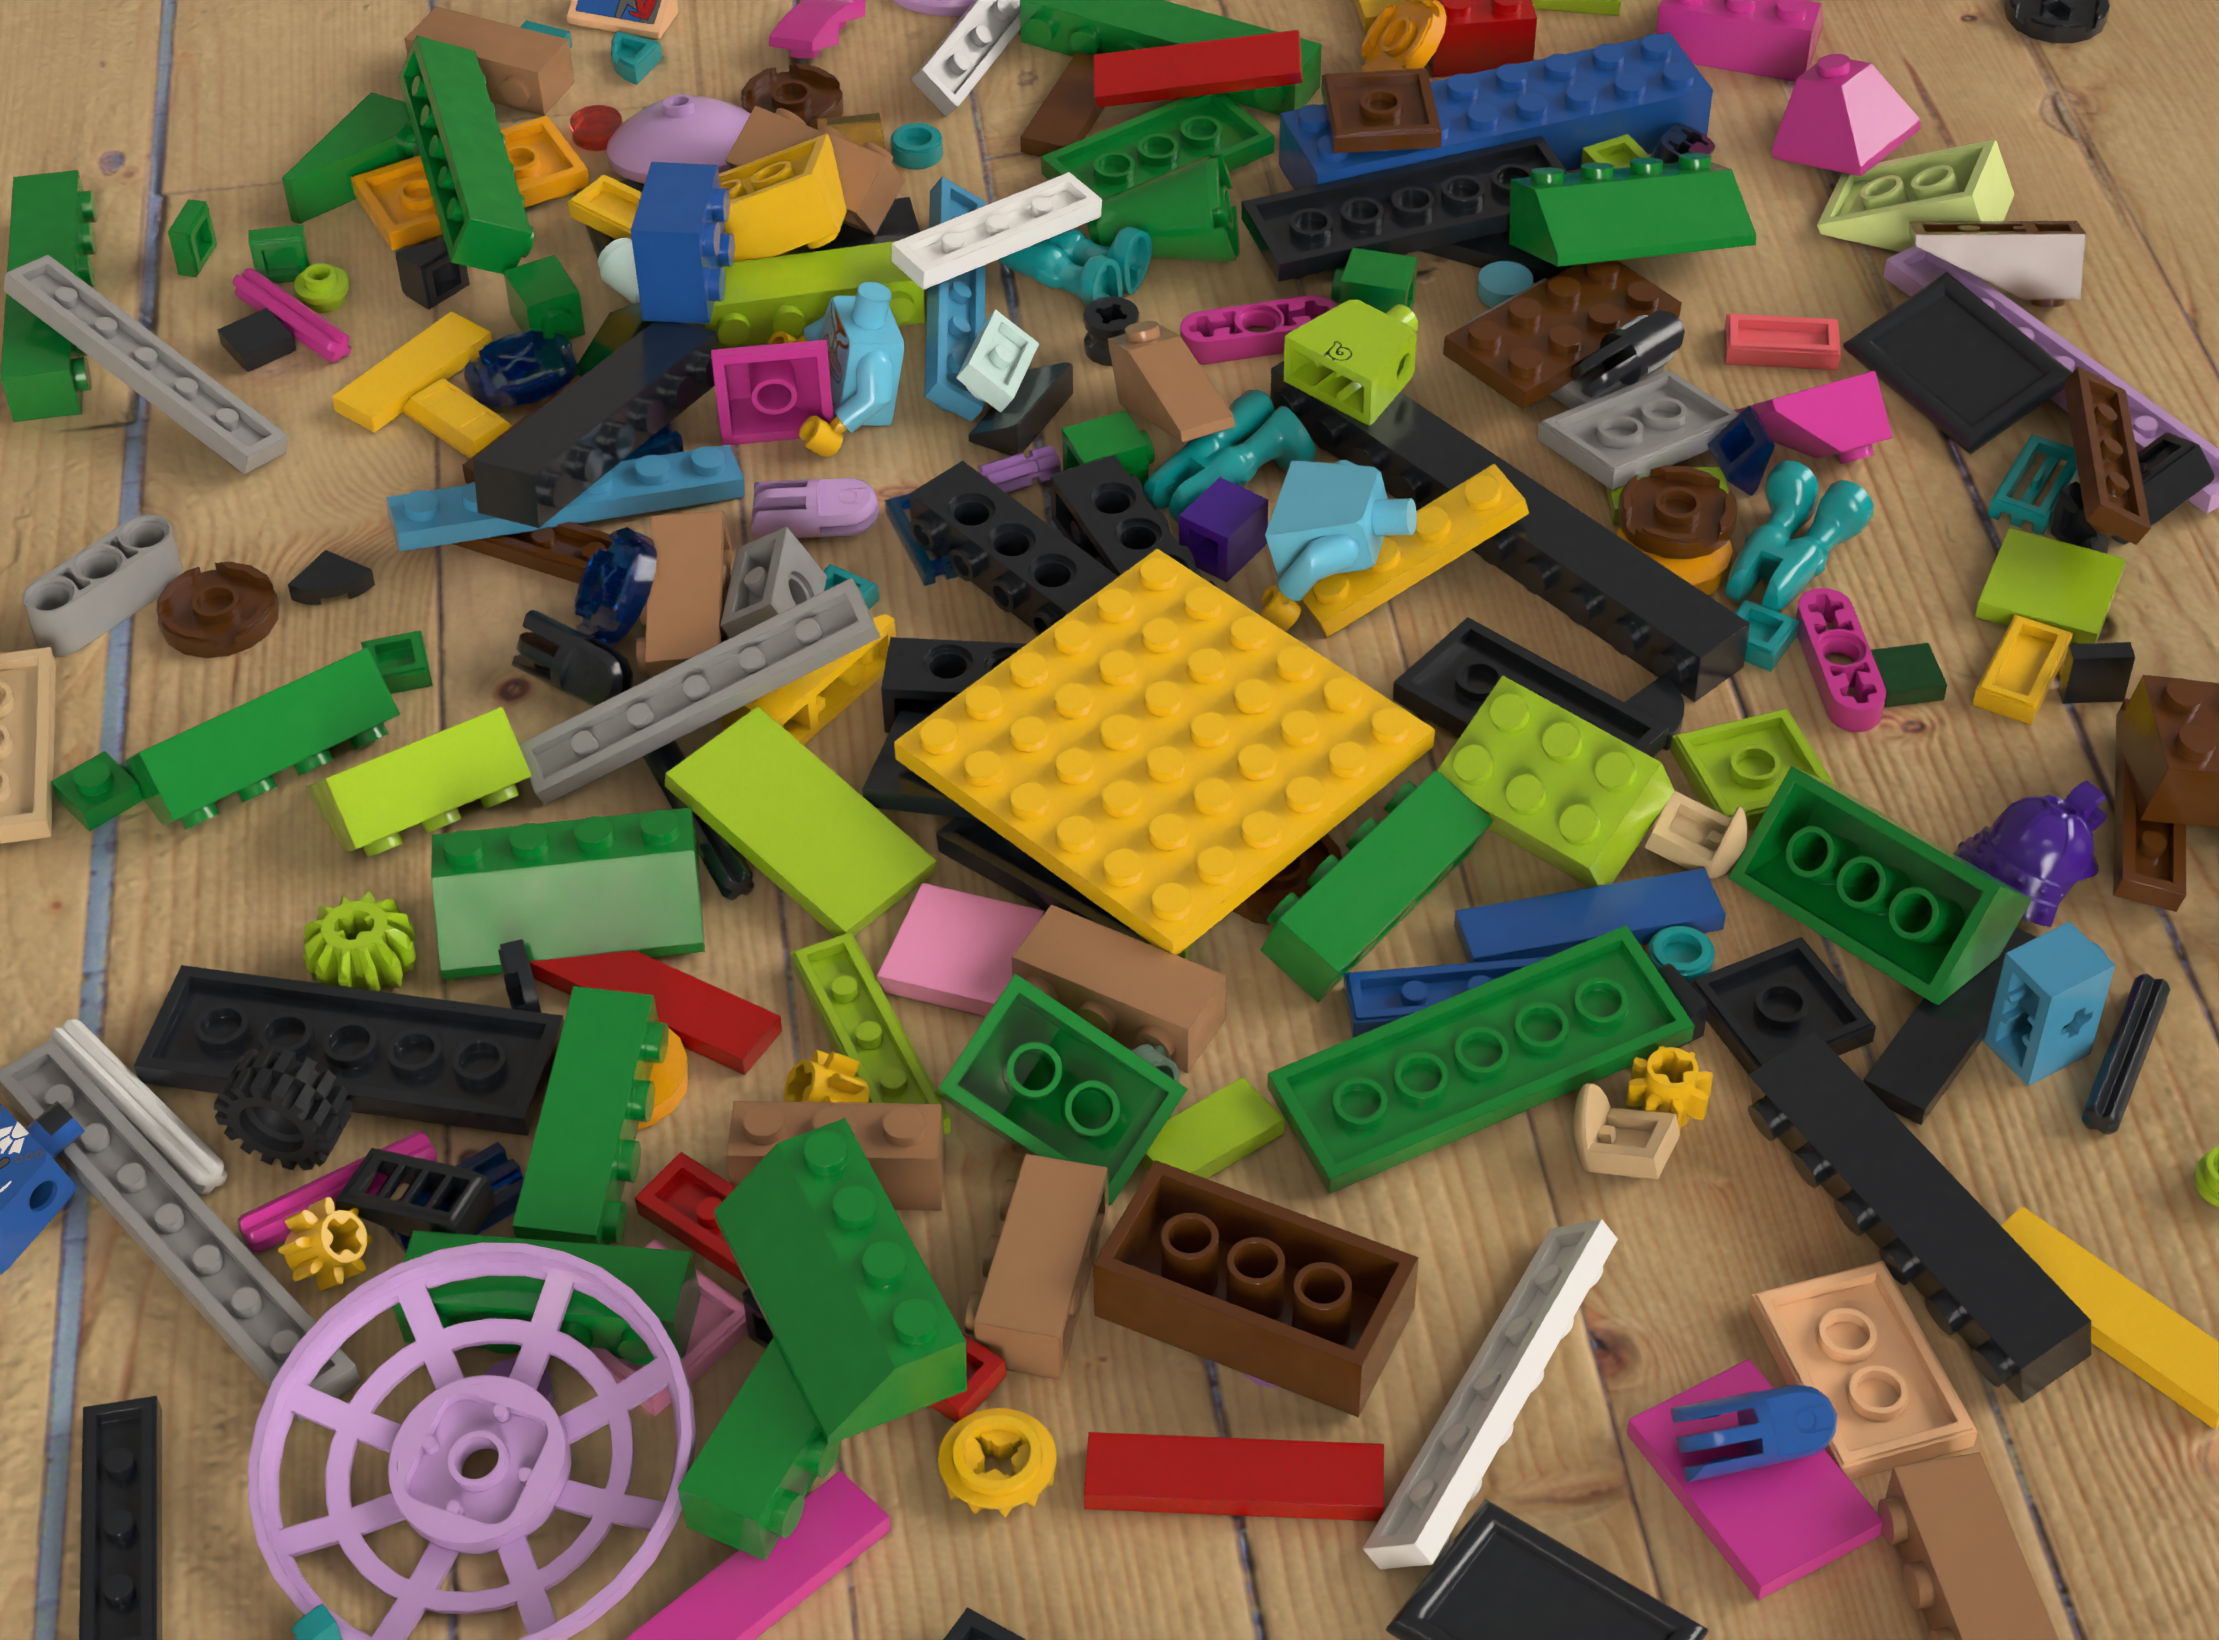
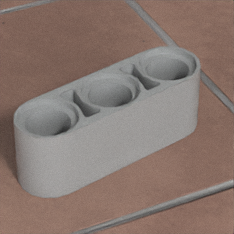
[22,514,184,656]

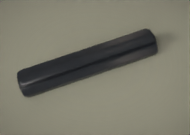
[2082,973,2171,1135]

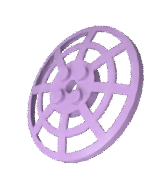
[248,1243,696,1640]

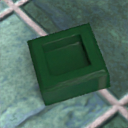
[1871,643,1947,707]

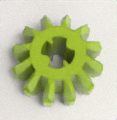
[303,891,416,991]

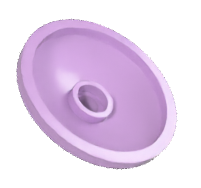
[607,94,750,184]

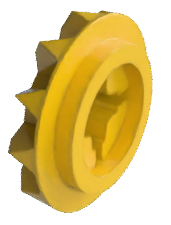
[938,1408,1057,1518]

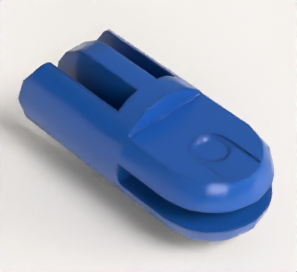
[1670,1385,1837,1483]

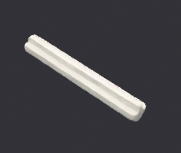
[49,1019,227,1195]

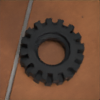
[214,1047,353,1171]

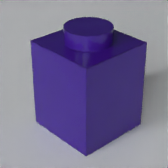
[1179,477,1268,582]

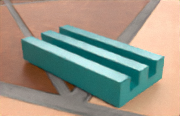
[1987,434,2078,535]

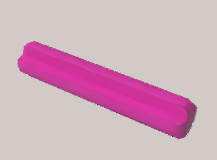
[233,268,352,363]
[238,1132,437,1253]

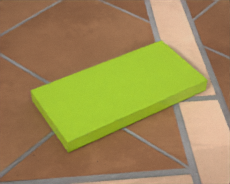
[665,706,937,937]

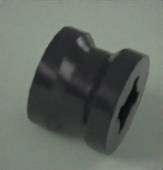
[1083,296,1139,366]

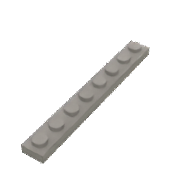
[0,1039,361,1423]

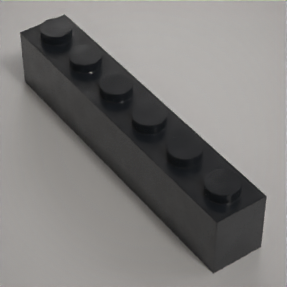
[473,321,718,528]
[1748,1031,2091,1403]

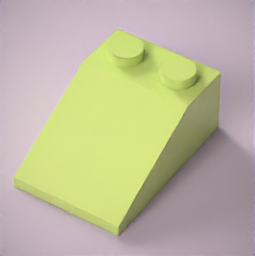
[1817,139,2015,252]

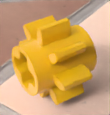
[1626,1046,1713,1131]
[784,1050,869,1103]
[278,1197,373,1292]

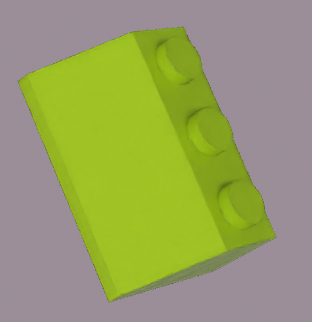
[307,706,532,858]

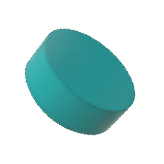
[890,123,943,169]
[1647,926,1715,982]

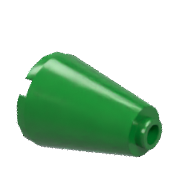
[1088,154,1240,263]

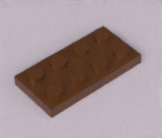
[1443,260,1682,410]

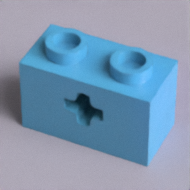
[1984,921,2115,1086]

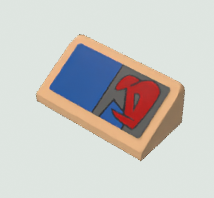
[567,0,679,40]

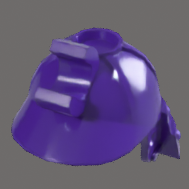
[1953,780,2107,927]

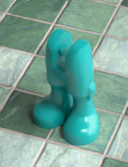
[997,227,1152,306]
[1143,390,1316,524]
[1725,460,1874,613]

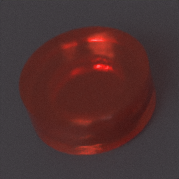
[570,105,622,151]

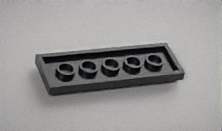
[1241,136,1568,282]
[134,965,564,1136]

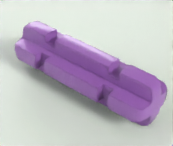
[978,445,1061,493]

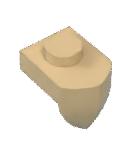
[1644,791,1747,878]
[1573,1083,1680,1179]

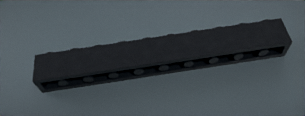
[1270,361,1750,702]

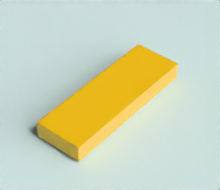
[332,311,493,433]

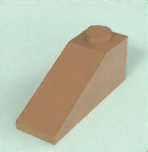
[1107,321,1235,442]

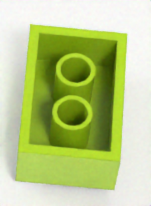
[1437,676,1675,887]

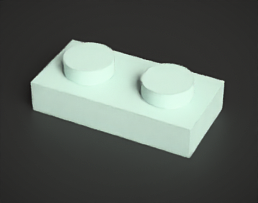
[956,309,1039,413]

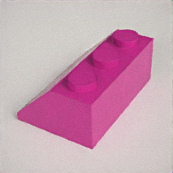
[1656,0,1824,82]

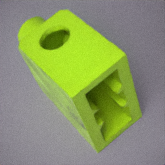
[1284,300,1419,426]

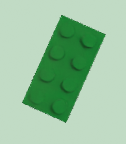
[1041,93,1274,200]

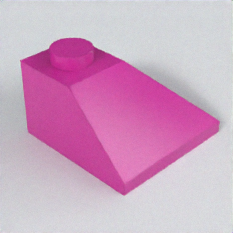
[1772,54,1921,176]
[711,340,834,445]
[1734,371,1893,464]

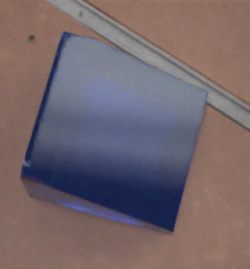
[1707,406,1775,496]

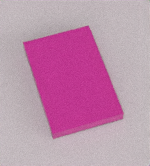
[1627,1359,1883,1601]

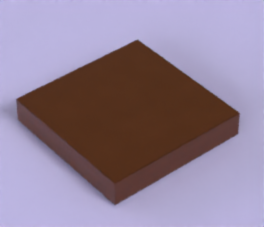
[1321,69,1442,153]

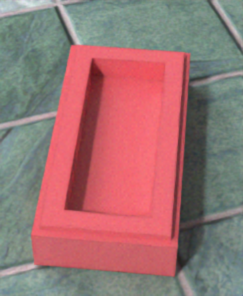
[1724,314,1841,370]

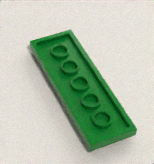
[1267,925,1695,1194]

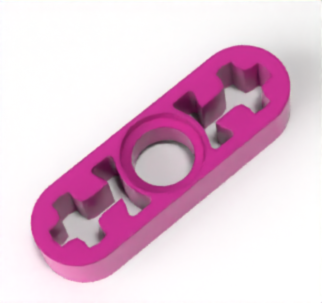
[1180,295,1337,364]
[1796,588,1886,732]

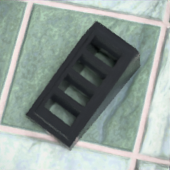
[335,1148,495,1238]

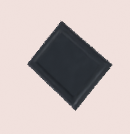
[1843,272,2072,455]
[1386,1499,1709,1640]

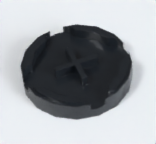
[2005,0,2110,44]

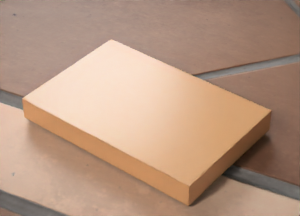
[1749,1261,1978,1480]

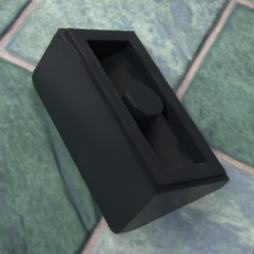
[968,362,1073,456]
[2111,433,2214,545]

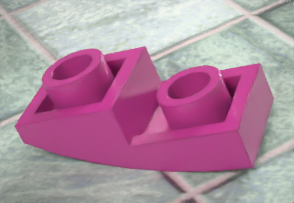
[769,0,865,58]

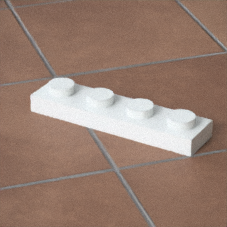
[891,172,1102,290]

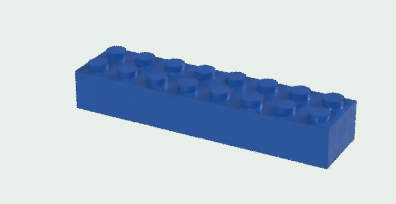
[1279,33,1713,190]

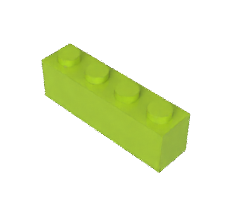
[703,241,926,349]

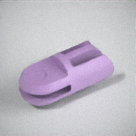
[751,478,880,540]

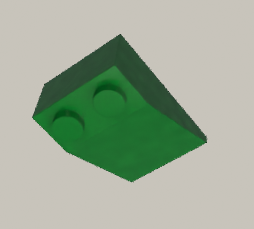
[935,973,1188,1205]

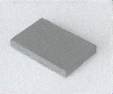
[1537,370,1746,490]

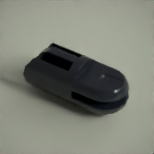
[1572,310,1685,398]
[512,610,633,706]

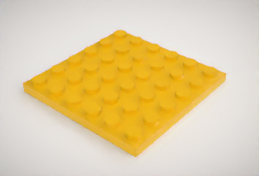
[894,549,1435,955]

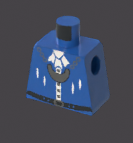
[0,1101,85,1274]

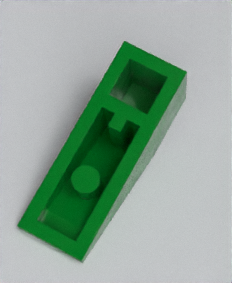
[282,92,420,224]

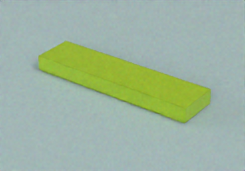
[790,932,952,1135]

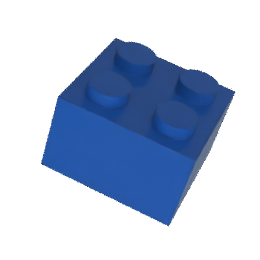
[631,162,735,324]

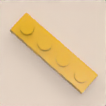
[1298,464,1530,638]

